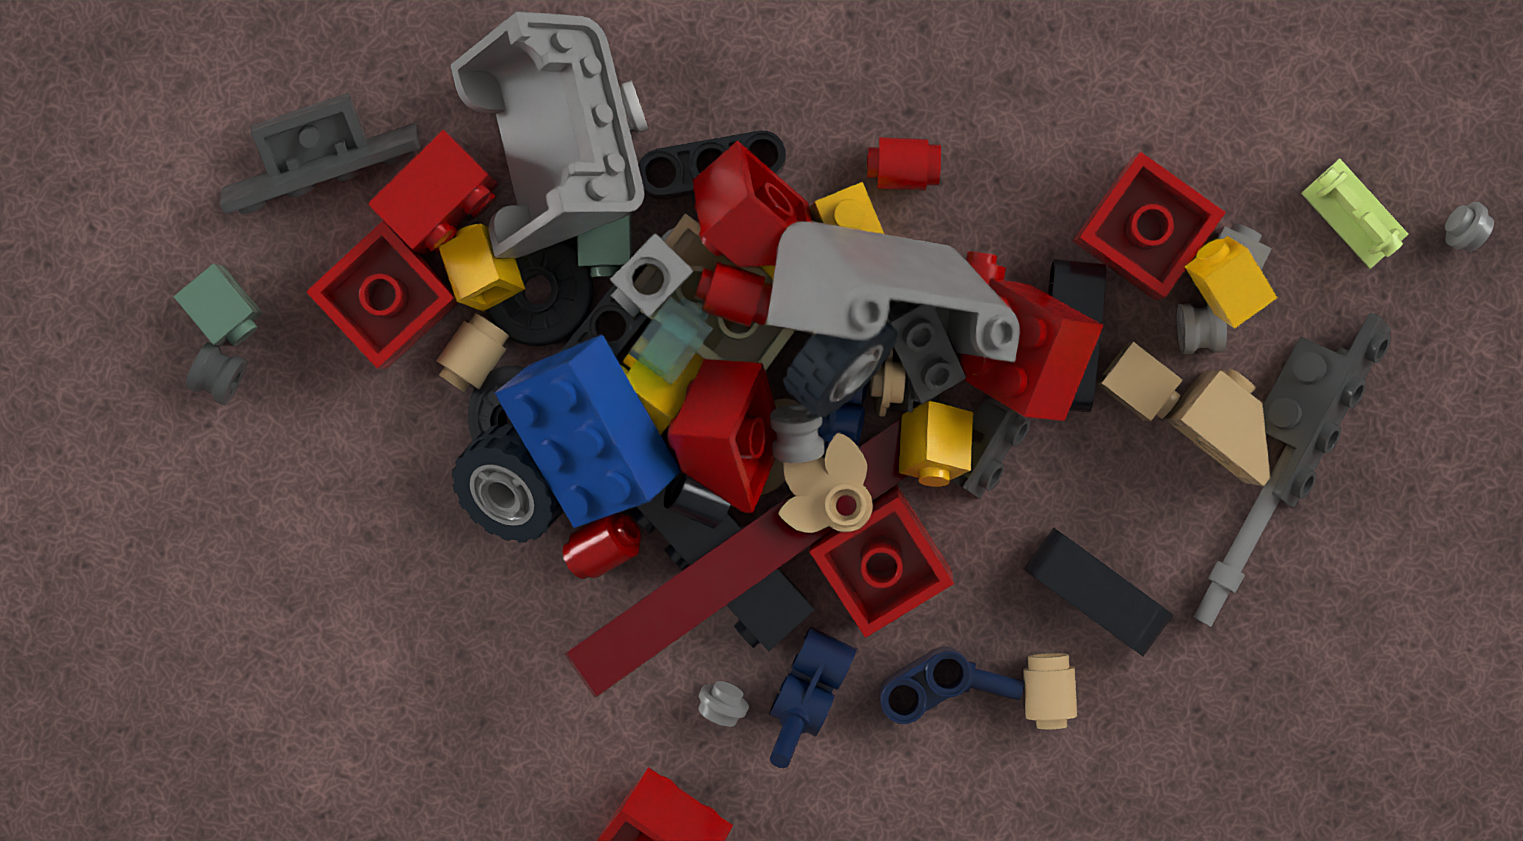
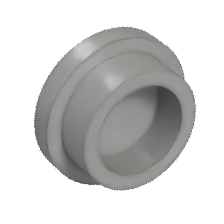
[1445,202,1494,252]
[698,681,749,727]

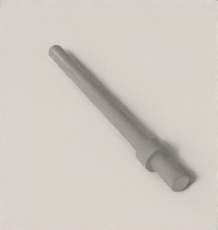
[1193,347,1349,627]

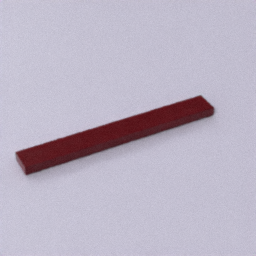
[564,418,908,698]

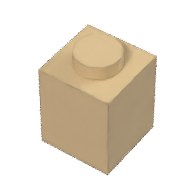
[1096,342,1182,421]

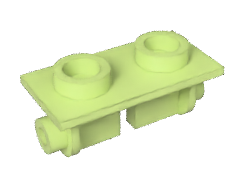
[1301,158,1408,269]

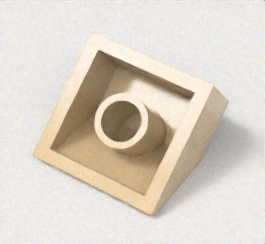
[1164,369,1270,486]

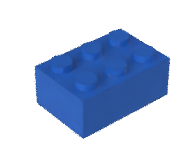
[495,335,681,528]

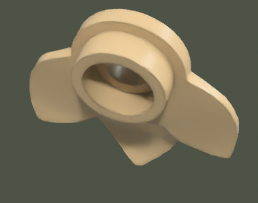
[870,318,905,417]
[779,433,873,533]

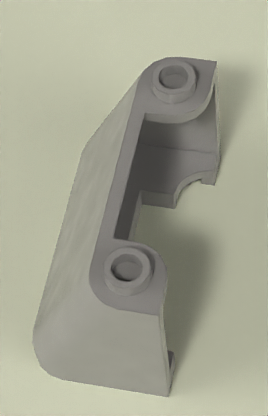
[451,12,644,258]
[767,222,1019,362]

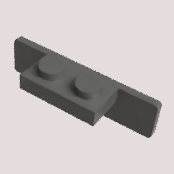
[220,93,420,214]
[1263,312,1391,508]

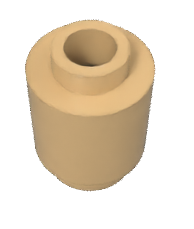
[436,313,509,393]
[1023,653,1077,729]

